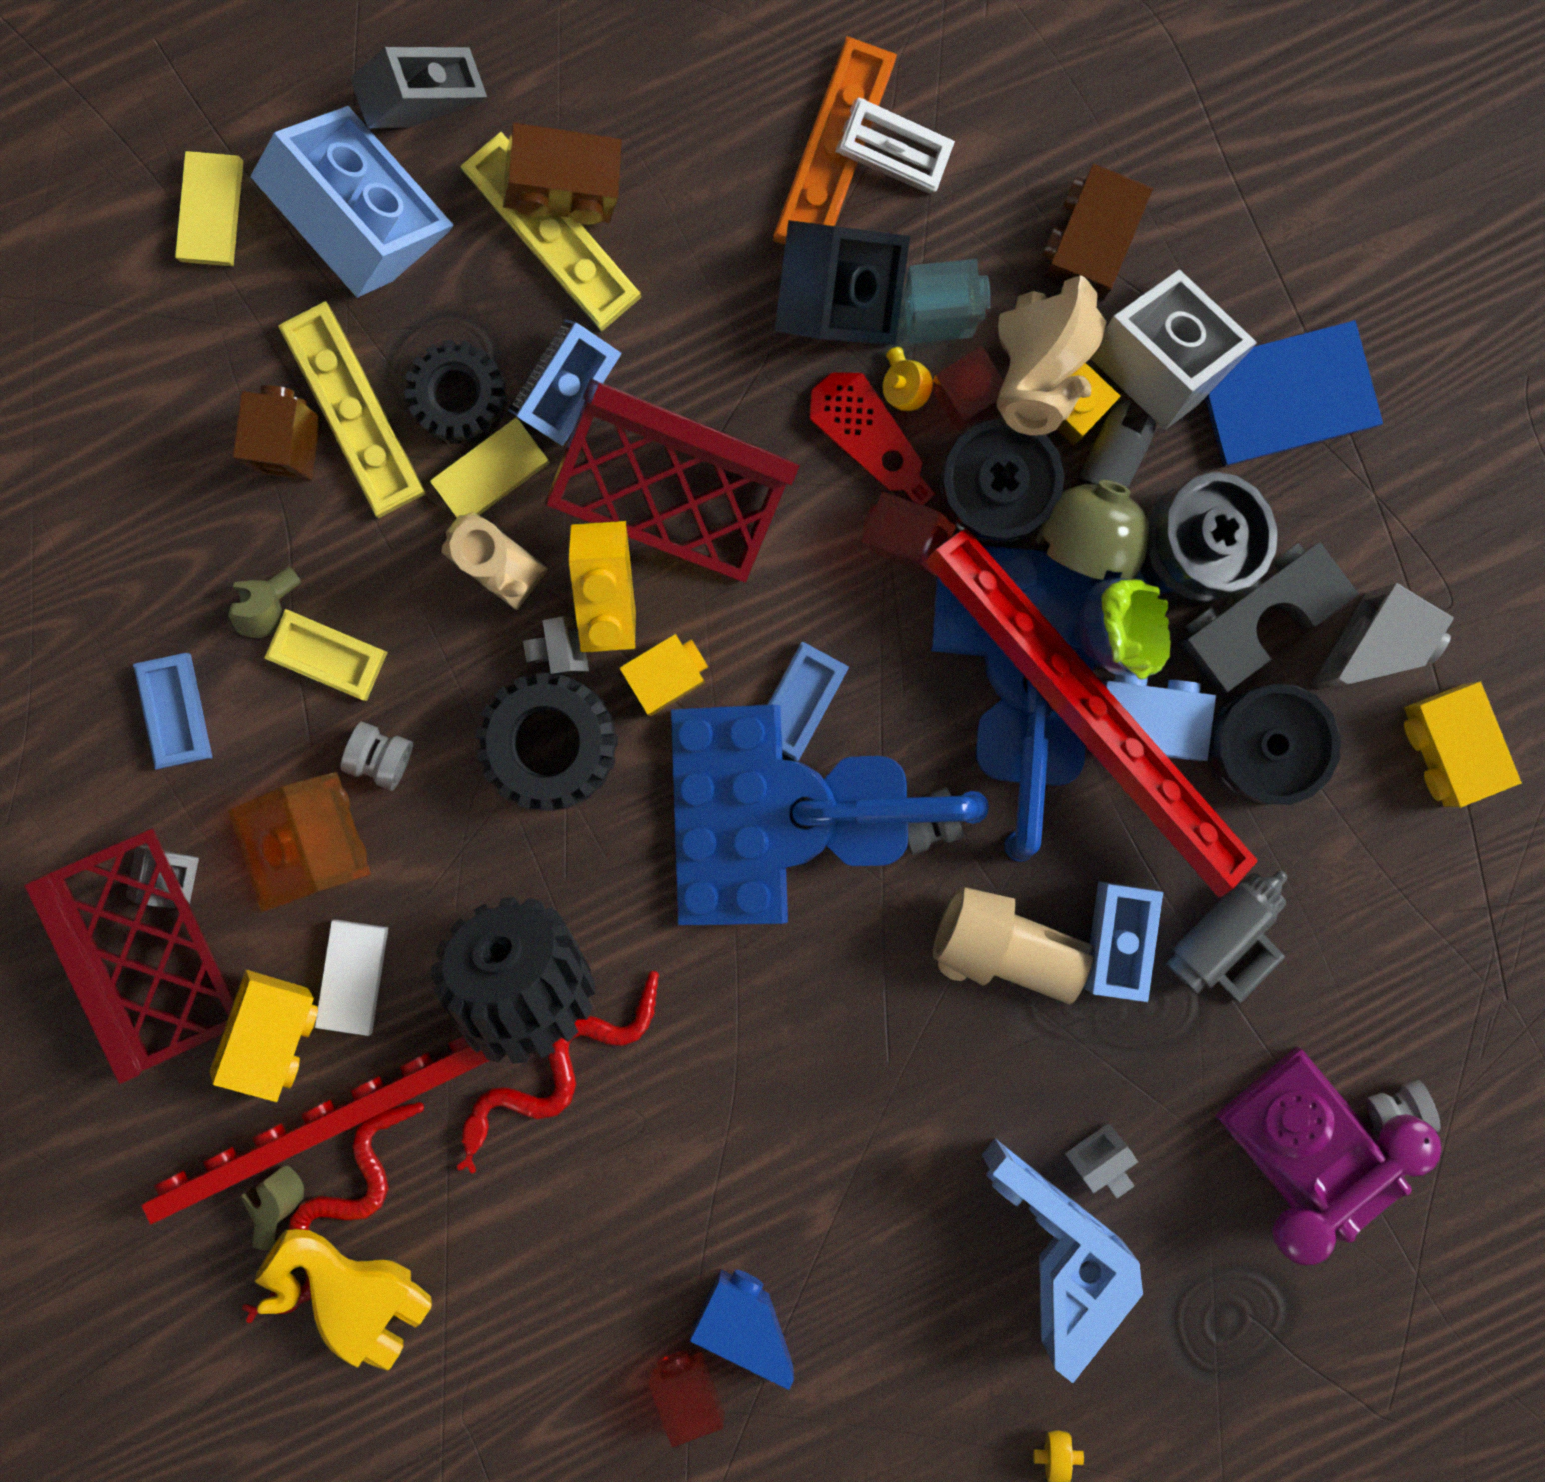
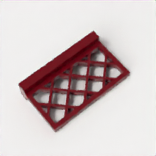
[545,378,800,583]
[24,827,234,1084]

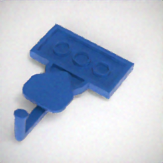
[931,542,1149,862]
[671,705,989,925]

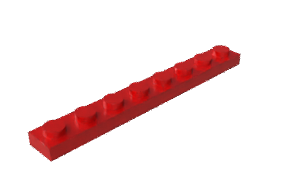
[925,528,1258,898]
[141,1035,490,1225]

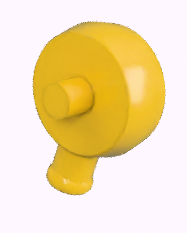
[883,347,933,411]
[1033,1430,1084,1482]

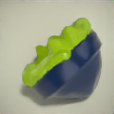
[1074,578,1171,680]

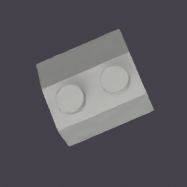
[1090,269,1257,430]
[1311,583,1454,689]

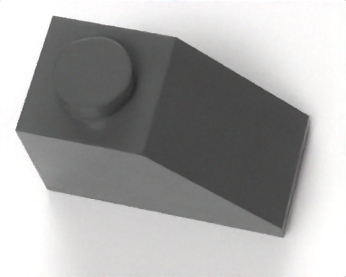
[350,47,487,128]

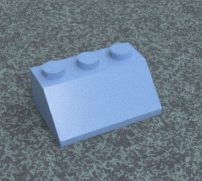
[250,106,453,298]

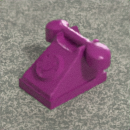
[1215,1046,1442,1266]

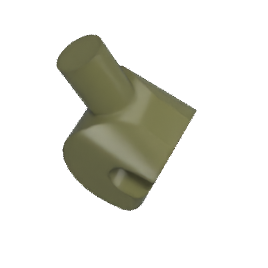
[228,566,302,638]
[240,1166,304,1250]

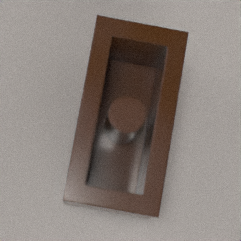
[503,122,622,225]
[1042,163,1154,301]
[233,385,321,481]

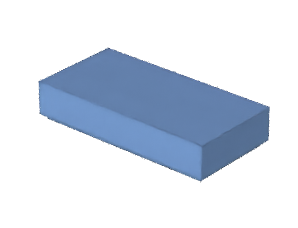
[768,642,849,762]
[133,653,212,769]

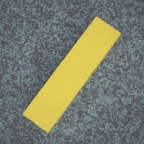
[460,132,642,332]
[278,301,426,518]

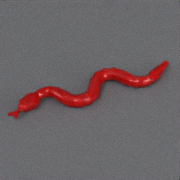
[457,971,659,1174]
[242,1102,424,1323]

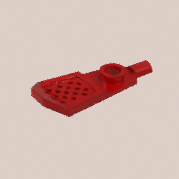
[810,372,936,508]

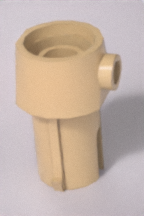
[933,886,1093,1005]

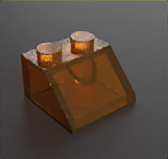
[228,772,371,912]

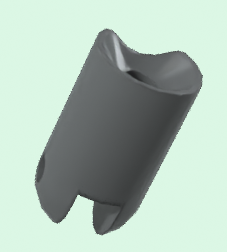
[1077,399,1157,489]

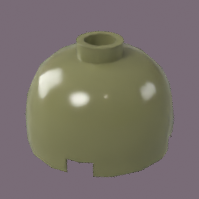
[1036,480,1150,580]

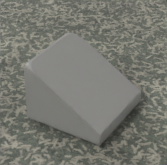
[126,846,199,909]

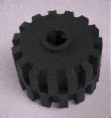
[431,897,595,1064]

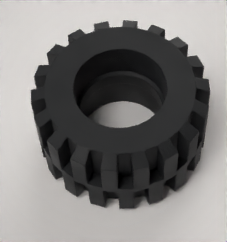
[476,673,618,811]

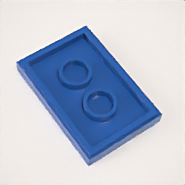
[1205,320,1383,467]

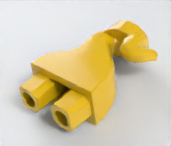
[255,1229,432,1371]

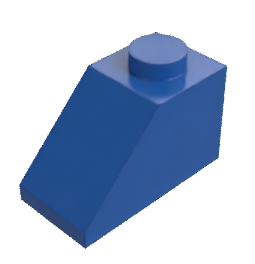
[690,1269,794,1390]

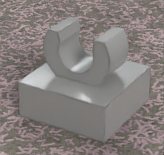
[523,617,589,675]
[1065,1123,1138,1198]

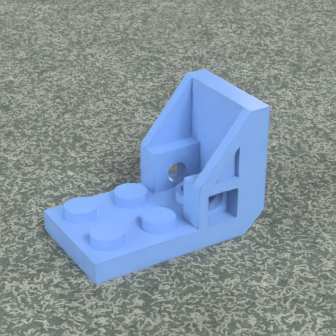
[982,1138,1143,1383]

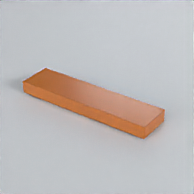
[773,36,897,245]

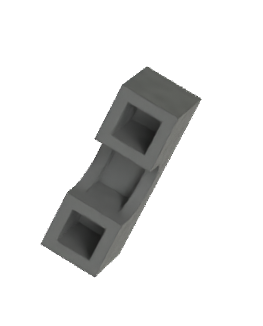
[1178,542,1359,694]

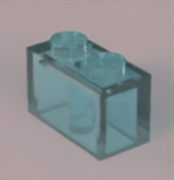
[903,259,990,344]

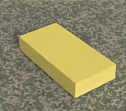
[175,151,243,267]
[430,417,550,517]
[264,609,388,701]

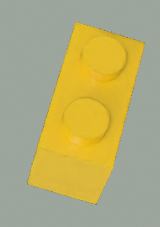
[569,521,636,652]
[1404,681,1522,808]
[209,970,318,1102]

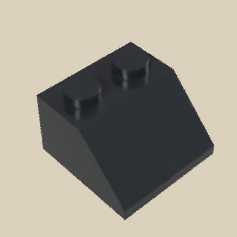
[775,220,910,345]

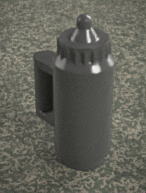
[1165,871,1287,1004]

